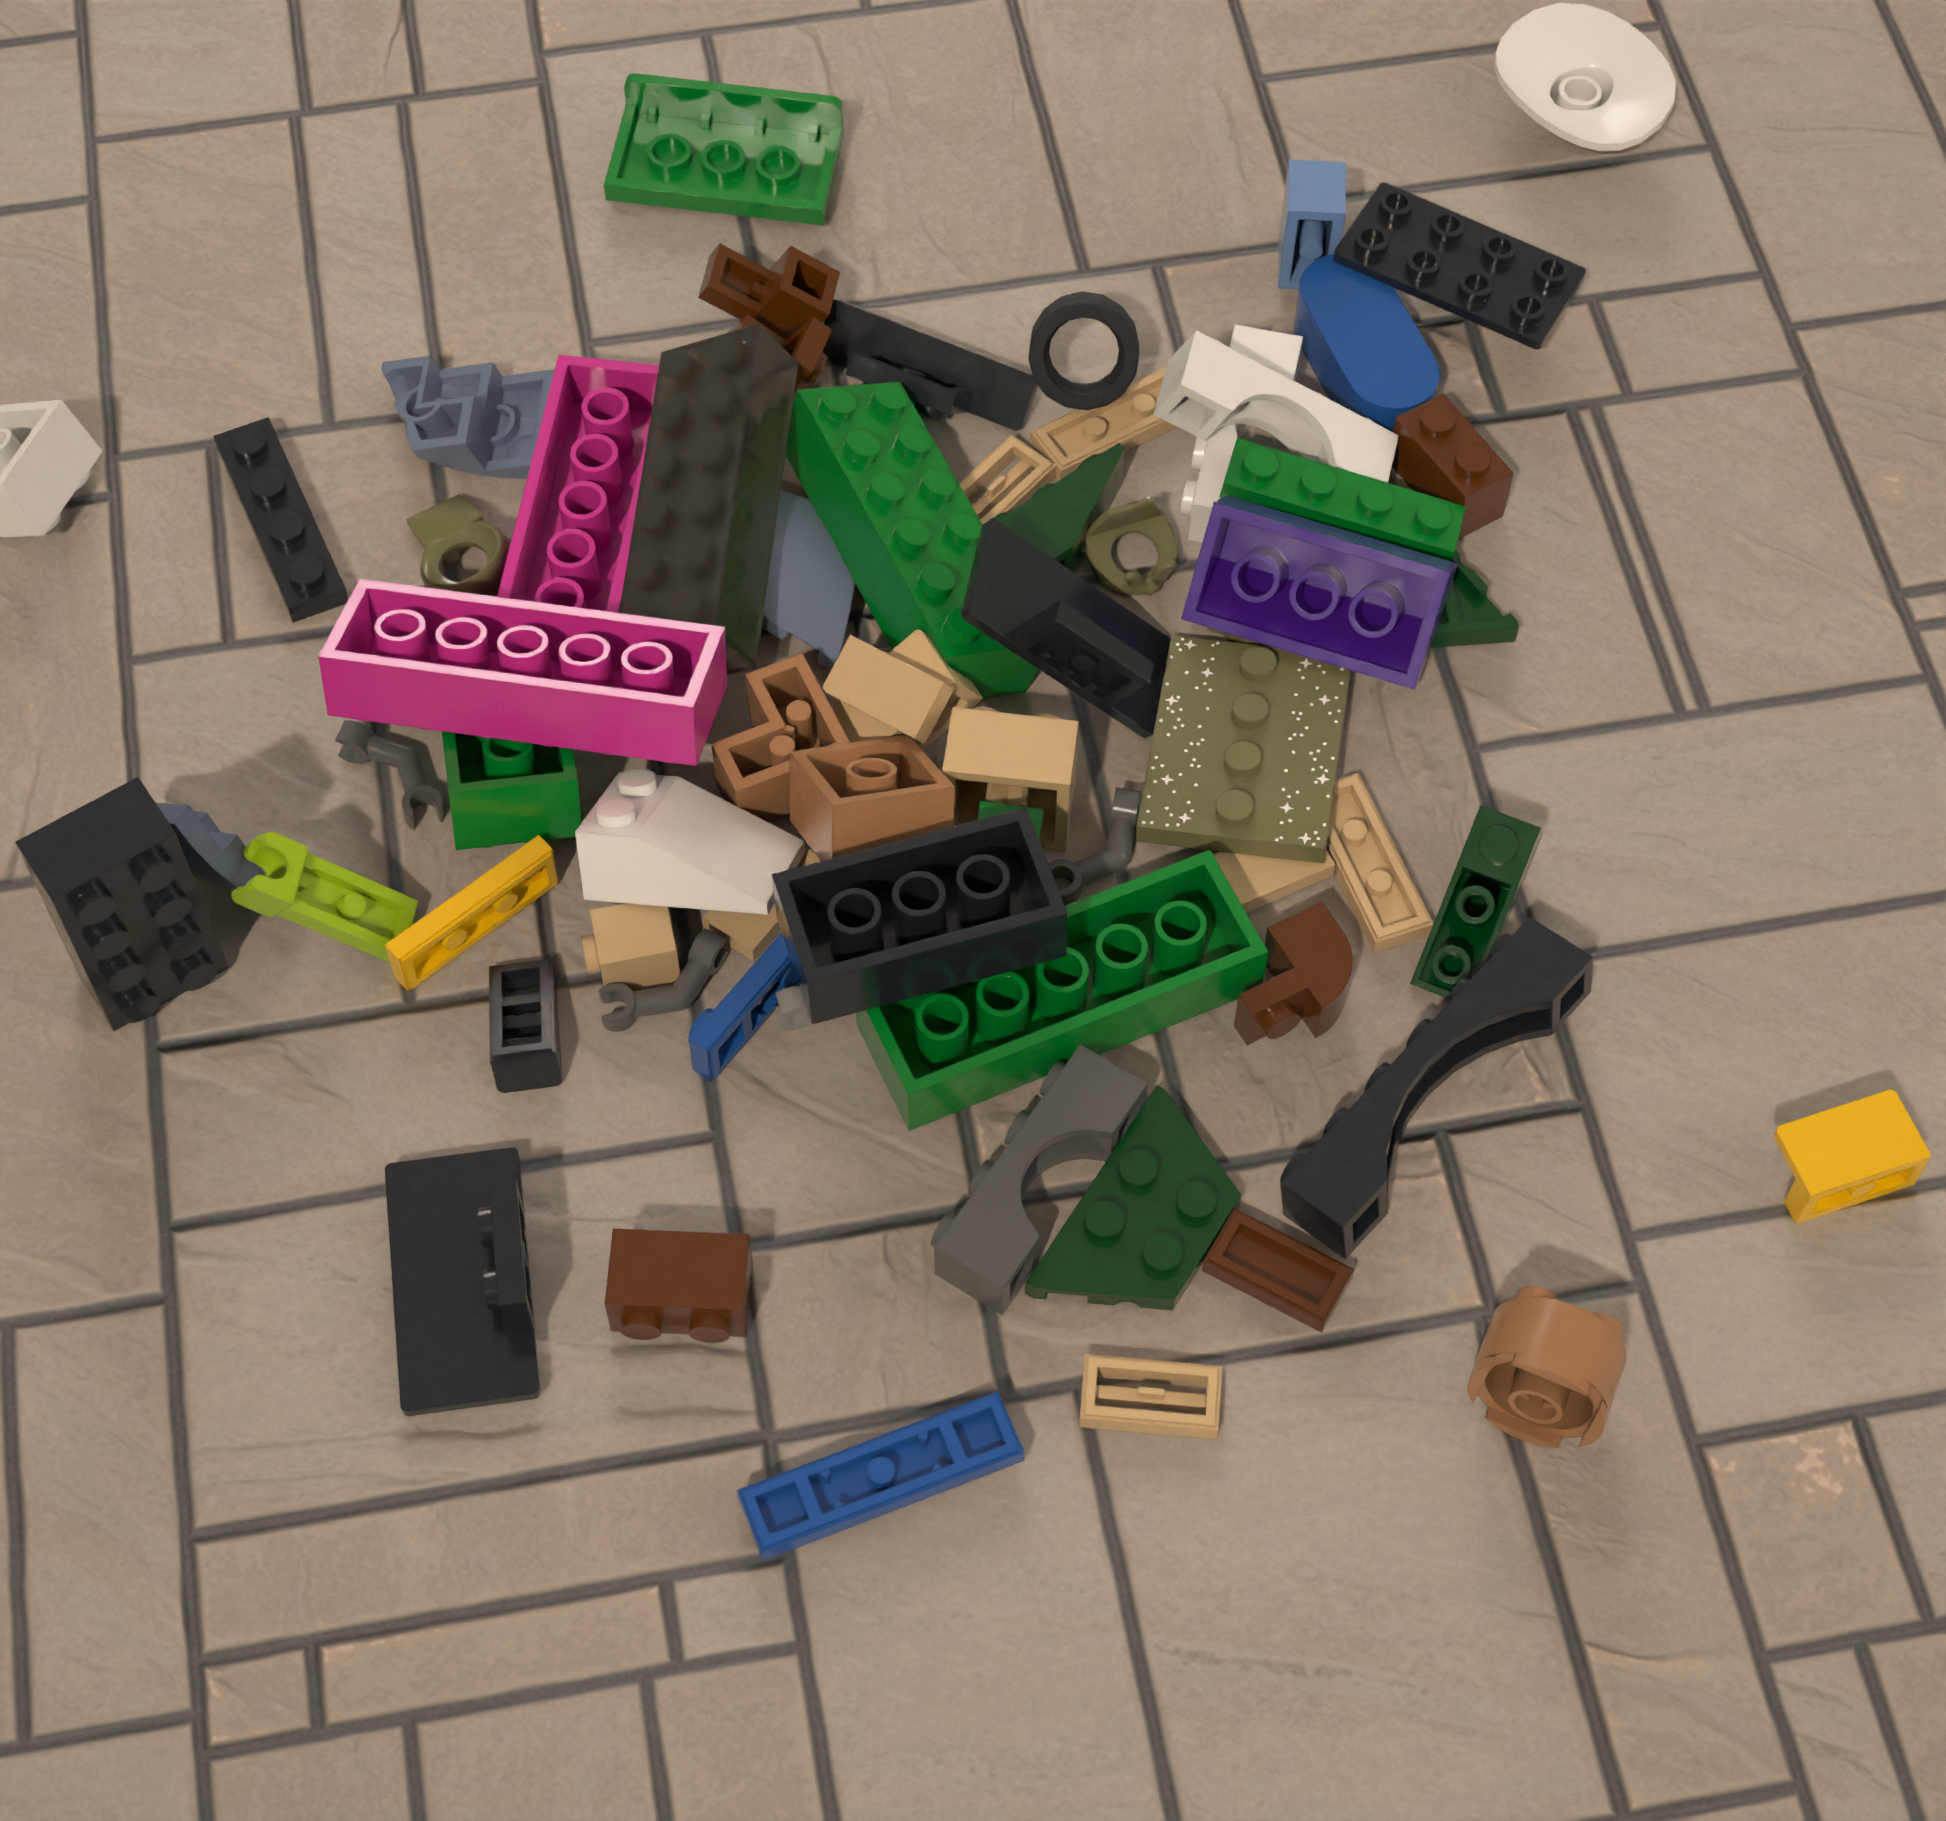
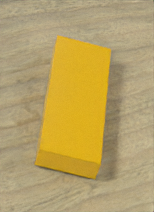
[385,835,559,991]

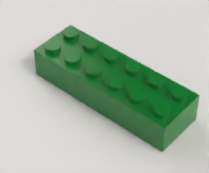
[777,382,1038,698]
[856,850,1268,1131]

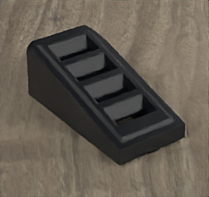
[489,958,562,1093]

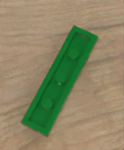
[1219,437,1466,561]

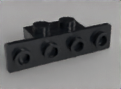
[822,300,1038,431]

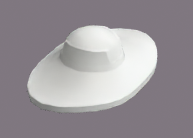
[1494,3,1676,151]

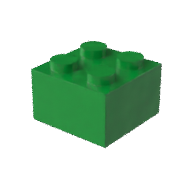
[442,731,582,850]

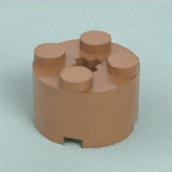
[1467,1286,1627,1448]

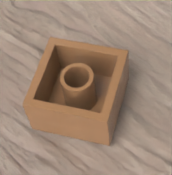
[789,735,955,861]

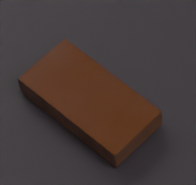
[1202,1208,1355,1333]

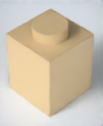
[581,903,680,991]

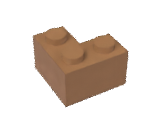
[711,653,850,822]

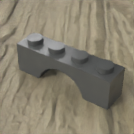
[931,1044,1148,1315]

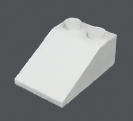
[0,400,103,538]
[575,769,806,915]

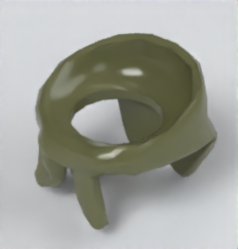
[1086,496,1179,596]
[420,521,511,597]

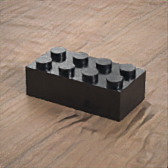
[15,777,229,1031]
[772,807,1068,1025]

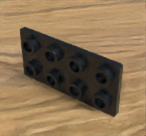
[1333,182,1586,350]
[961,518,1171,738]
[385,1147,541,1416]

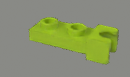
[231,832,418,963]

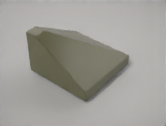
[406,494,483,553]

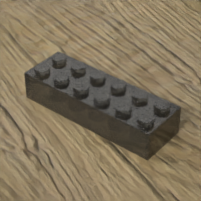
[619,324,798,675]

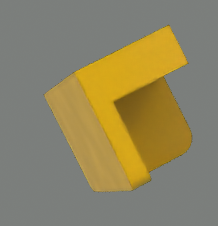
[1774,1090,1932,1224]

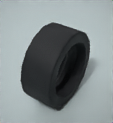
[1028,291,1140,411]

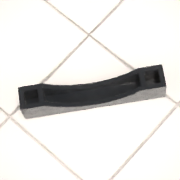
[1280,917,1593,1260]

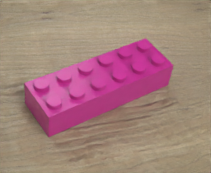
[497,354,679,615]
[318,579,727,766]

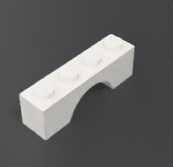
[1180,325,1303,543]
[1153,330,1399,483]

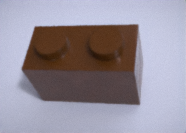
[1392,393,1514,540]
[605,1228,753,1343]

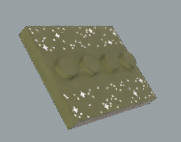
[1136,635,1351,864]

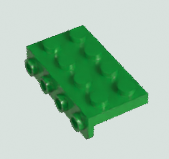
[604,73,844,226]

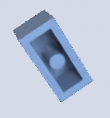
[1278,159,1346,289]

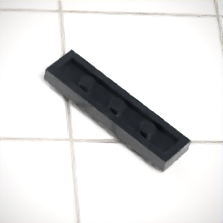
[213,417,348,623]

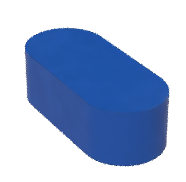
[1293,254,1440,432]

